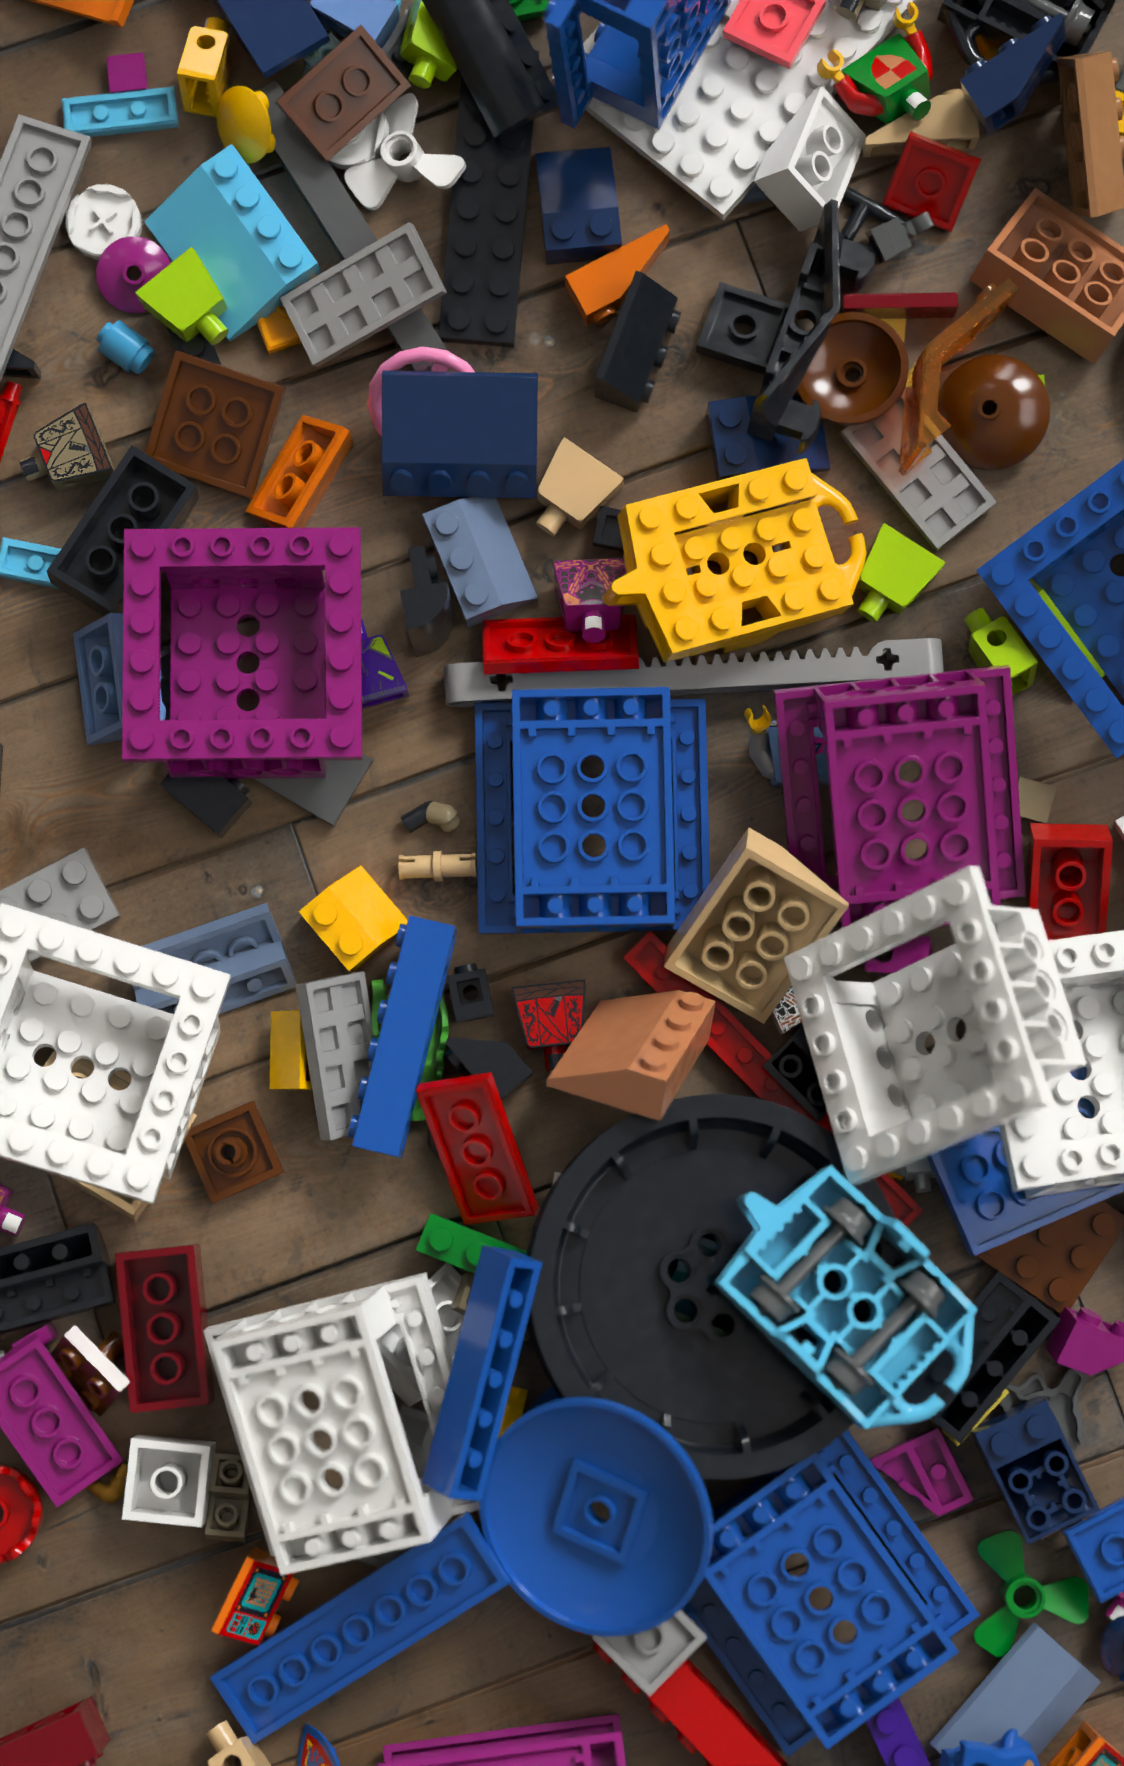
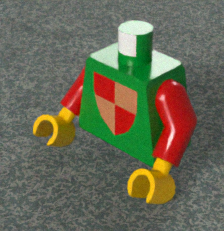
[817,2,933,123]

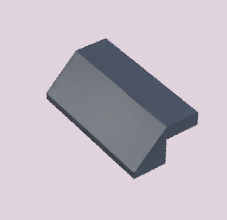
[132,903,297,1014]
[930,1622,1101,1757]

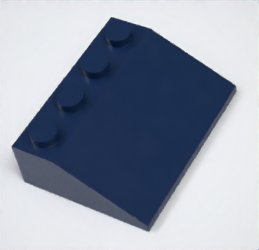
[382,371,538,498]

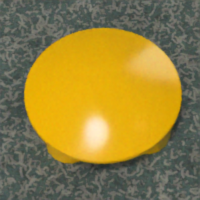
[217,86,276,164]

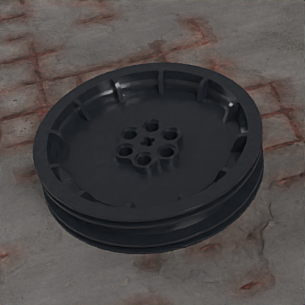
[526,1094,906,1480]

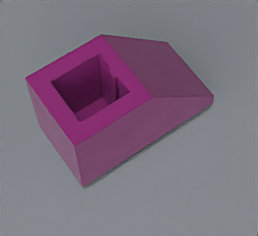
[1045,1306,1124,1375]

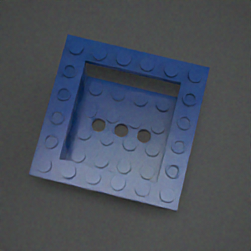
[543,0,731,130]
[976,460,1124,758]
[475,687,710,934]
[683,1430,980,1757]

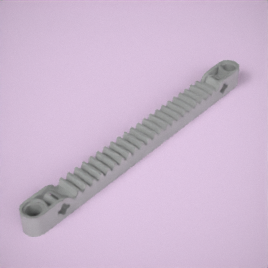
[443,638,944,707]

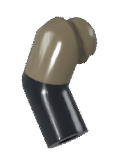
[400,801,460,833]

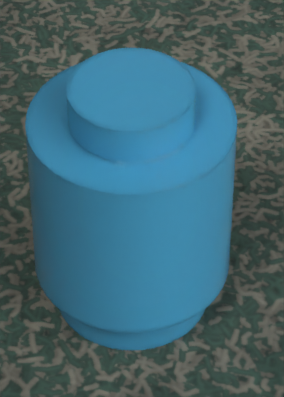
[96,320,155,375]

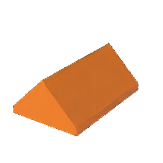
[245,414,354,528]

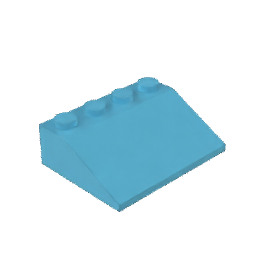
[144,144,321,342]

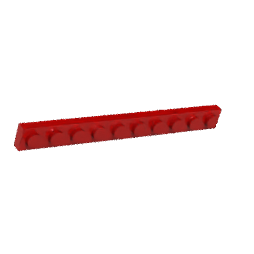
[623,930,924,1228]

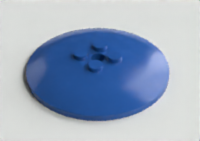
[479,1397,713,1637]

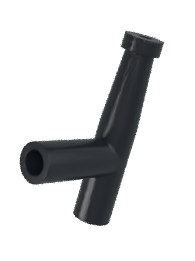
[841,186,910,241]

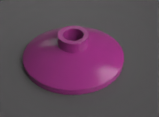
[96,236,170,313]

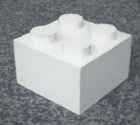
[122,1434,216,1527]

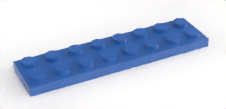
[210,1511,511,1745]

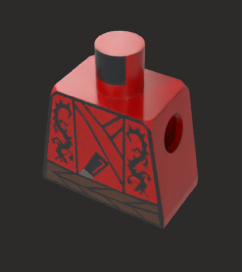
[511,980,586,1071]

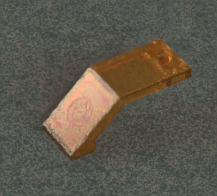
[898,278,1019,477]

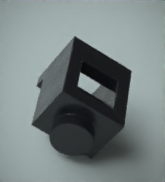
[447,963,495,1024]

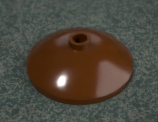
[797,312,909,425]
[935,354,1050,470]

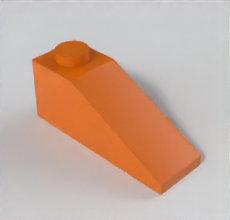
[565,224,670,326]

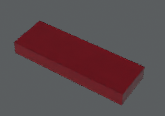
[840,292,958,319]

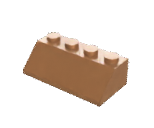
[1057,51,1124,218]

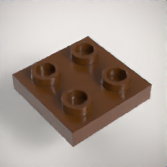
[185,1101,285,1204]
[51,1326,130,1417]

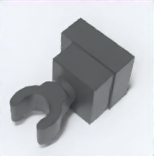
[865,211,934,264]

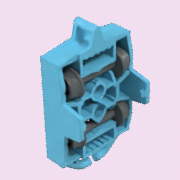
[713,1165,978,1430]

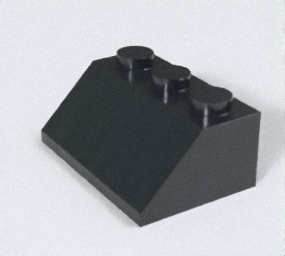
[595,271,682,413]

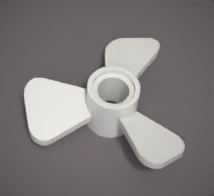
[345,93,466,210]

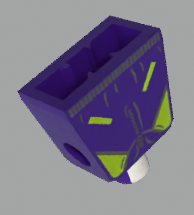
[362,619,410,709]

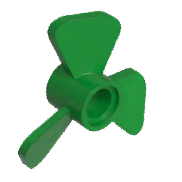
[973,1530,1089,1657]

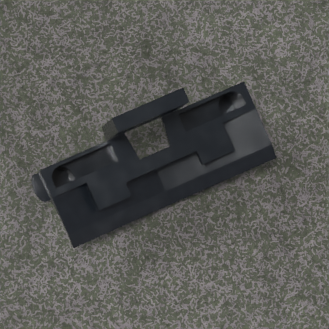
[696,199,877,454]

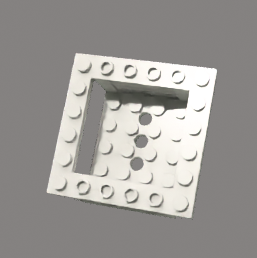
[784,866,1086,1185]
[0,903,231,1205]
[999,930,1124,1198]
[203,1273,479,1575]

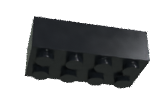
[47,445,199,616]

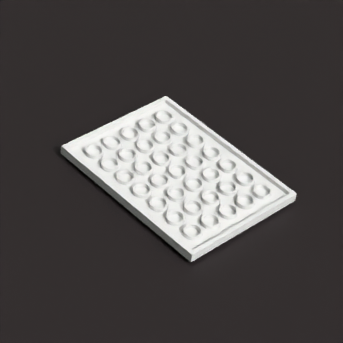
[552,0,919,221]

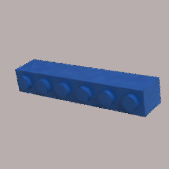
[348,915,458,1159]
[422,1245,542,1501]

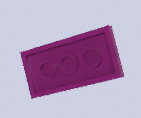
[0,1334,123,1507]

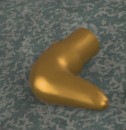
[86,1463,128,1504]

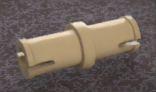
[398,851,478,882]

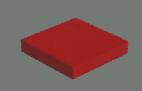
[881,131,981,232]

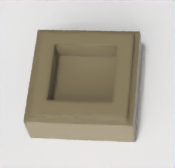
[1018,777,1057,823]

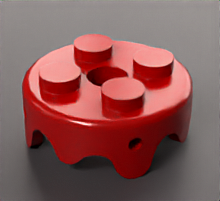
[0,1463,43,1563]

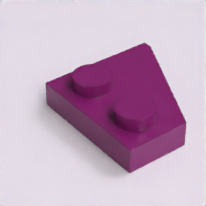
[870,1426,974,1517]

